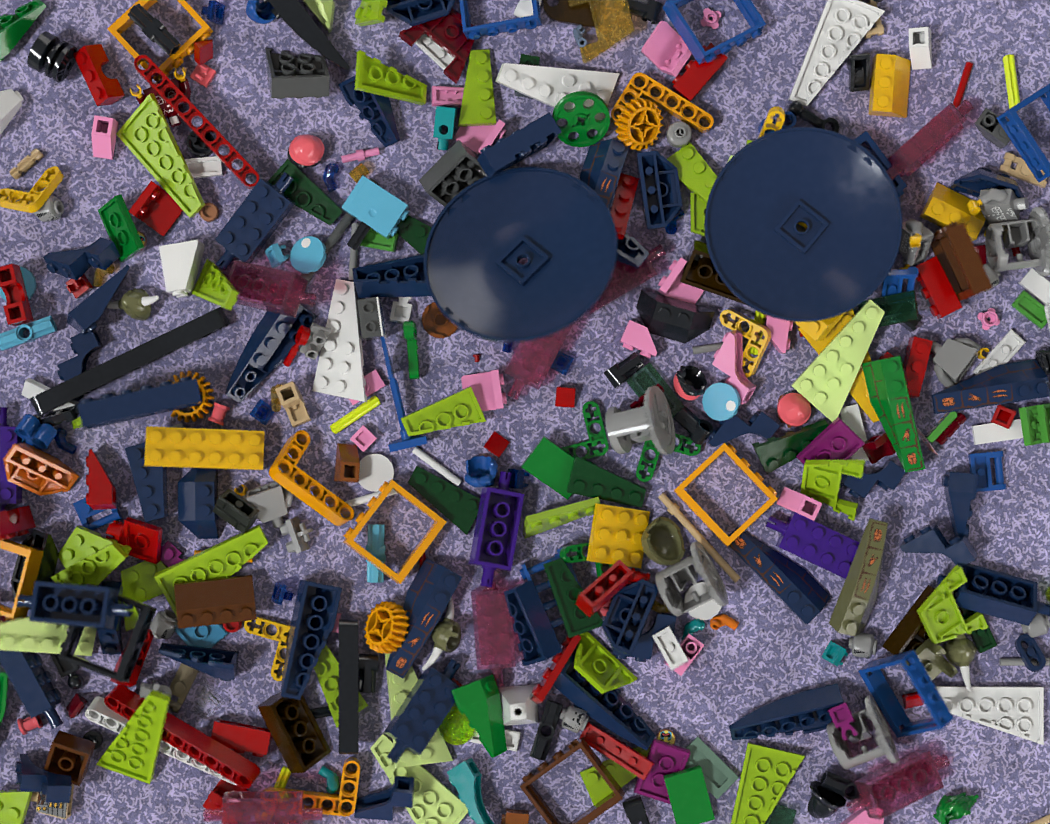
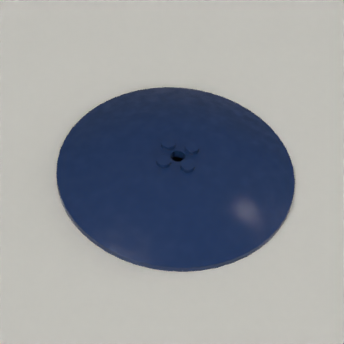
[704,127,902,322]
[424,167,618,343]

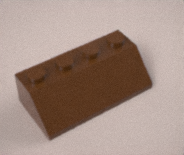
[174,575,257,629]

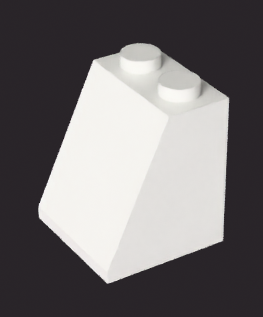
[159,240,205,298]

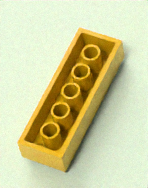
[144,426,265,471]

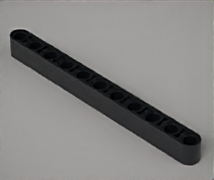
[30,307,230,416]

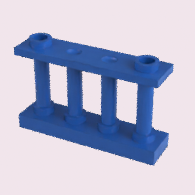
[519,546,581,633]

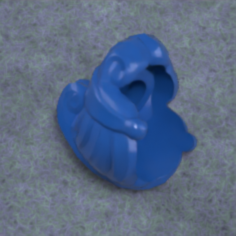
[246,0,275,24]
[464,456,498,487]

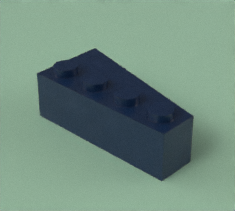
[477,112,562,178]
[125,442,168,522]

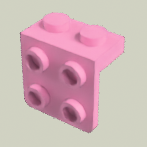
[641,21,692,77]
[454,119,507,156]
[658,258,704,305]
[461,370,507,412]

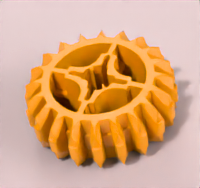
[614,98,664,151]
[168,371,215,423]
[363,601,410,654]

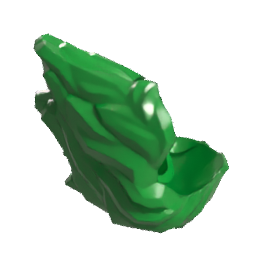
[933,792,979,824]

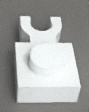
[390,297,412,323]

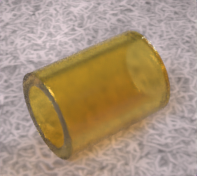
[348,163,370,183]

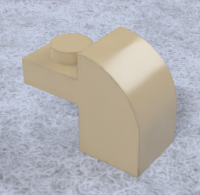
[275,381,311,428]

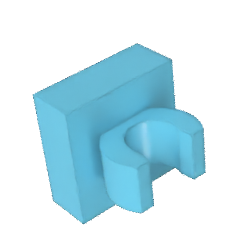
[265,243,290,268]

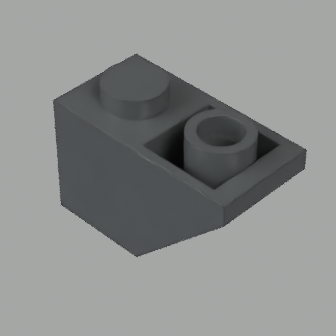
[974,108,1010,149]

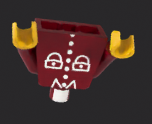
[129,67,191,127]

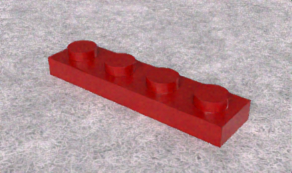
[610,173,639,240]
[531,635,582,704]
[579,722,655,780]

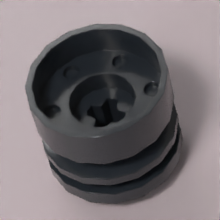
[27,31,78,83]

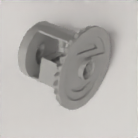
[985,207,1050,277]
[605,386,676,455]
[655,541,729,617]
[826,695,899,770]

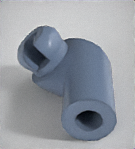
[573,25,587,47]

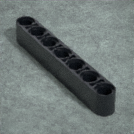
[339,619,359,754]

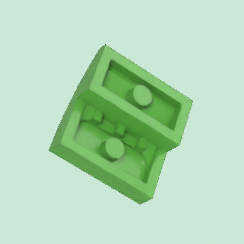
[1019,403,1050,446]

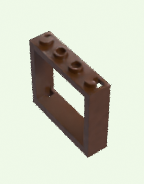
[931,222,993,301]
[520,738,625,824]

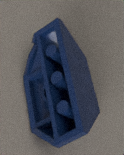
[386,0,455,26]
[637,151,682,230]
[949,168,1024,212]
[178,468,219,539]
[602,579,659,656]

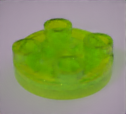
[439,706,476,745]

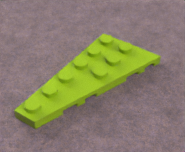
[154,524,268,617]

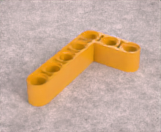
[610,73,714,133]
[269,430,354,526]
[260,757,360,817]

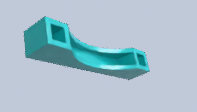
[447,758,494,824]

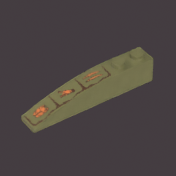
[829,518,888,636]

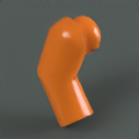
[710,614,739,630]

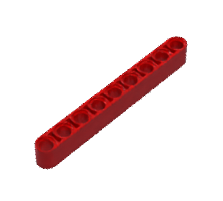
[134,55,260,189]
[104,685,261,789]

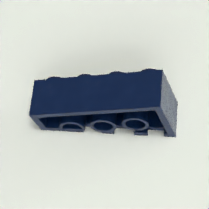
[352,254,431,298]
[504,580,562,667]

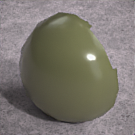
[641,516,685,566]

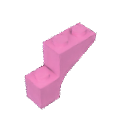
[712,330,757,405]

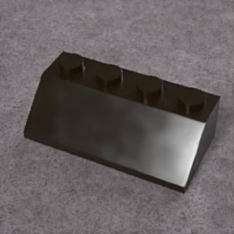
[680,240,746,305]
[882,585,963,655]
[257,692,331,773]

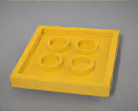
[586,503,650,568]

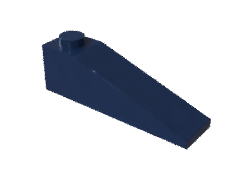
[338,76,400,147]
[942,472,978,538]

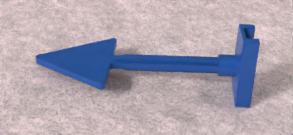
[380,336,428,452]

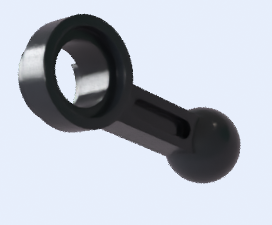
[789,101,840,133]

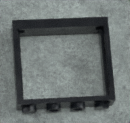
[59,583,157,683]

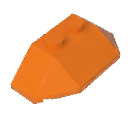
[3,443,79,496]

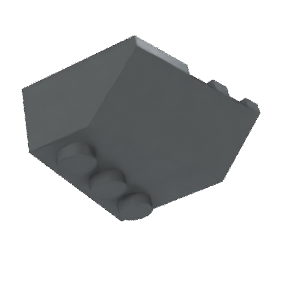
[265,48,330,99]
[419,140,487,207]

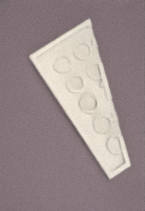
[788,0,885,107]
[495,63,620,121]
[312,279,368,403]
[935,686,1044,745]

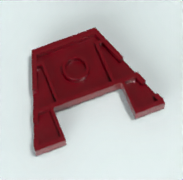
[399,8,474,84]

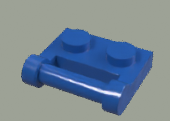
[880,266,919,302]
[968,451,1007,492]
[73,498,123,530]

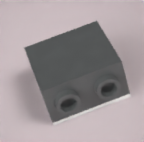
[357,297,386,341]

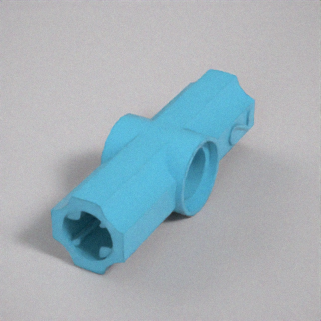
[0,316,57,351]
[366,524,386,583]

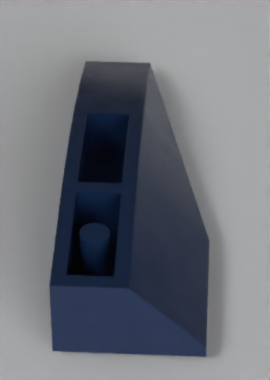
[225,291,317,403]

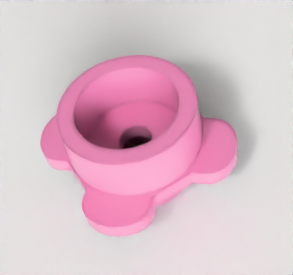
[700,8,722,29]
[977,308,1000,330]

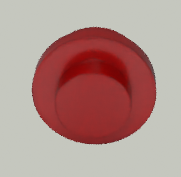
[223,621,242,633]

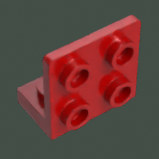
[129,181,183,236]

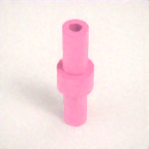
[341,147,380,163]

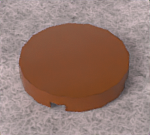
[422,302,458,339]

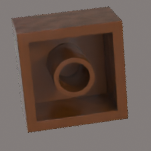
[44,730,96,786]

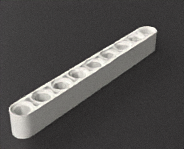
[85,696,237,785]

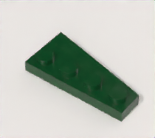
[268,159,344,226]
[397,215,432,255]
[752,420,829,474]
[567,454,646,508]
[408,466,480,535]
[543,558,603,638]

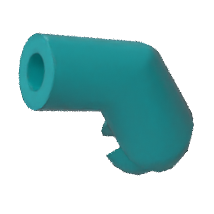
[682,619,705,640]
[318,765,339,794]

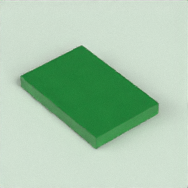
[98,194,144,262]
[521,436,575,500]
[663,765,715,824]

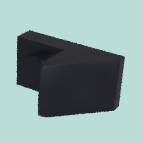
[846,53,870,92]

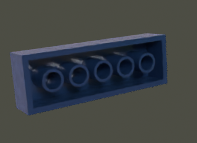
[77,376,202,430]

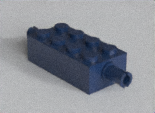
[215,172,296,271]
[937,563,1050,626]
[17,581,133,629]
[0,650,63,729]
[384,659,461,764]

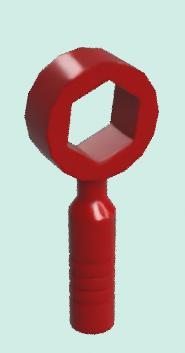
[283,325,311,367]

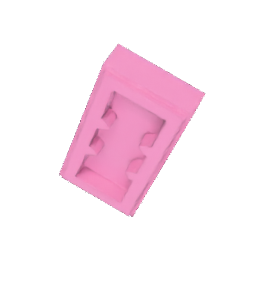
[431,86,464,108]
[349,369,386,406]

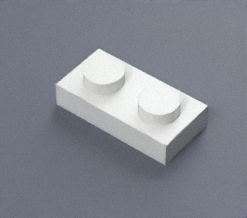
[652,626,689,670]

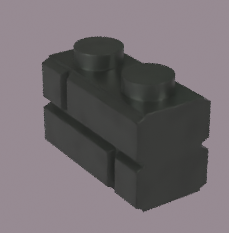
[213,489,260,534]

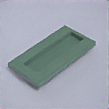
[685,736,739,799]

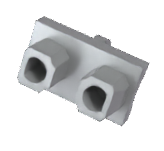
[299,322,331,360]
[279,517,313,553]
[139,680,171,698]

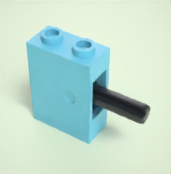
[341,175,409,250]

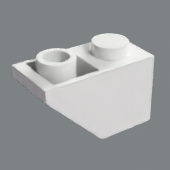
[909,27,932,70]

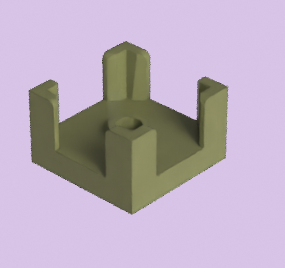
[901,638,958,681]

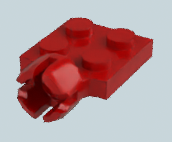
[106,517,162,564]

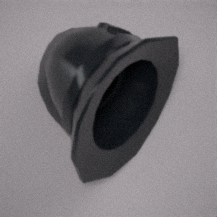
[808,781,847,819]

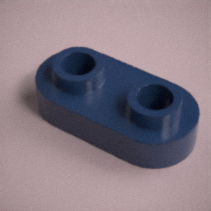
[1015,634,1046,672]

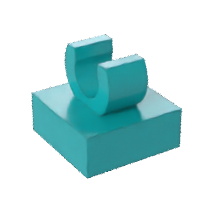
[822,641,848,667]

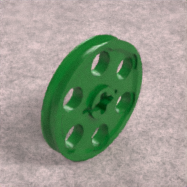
[552,91,610,147]

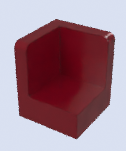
[862,433,896,464]

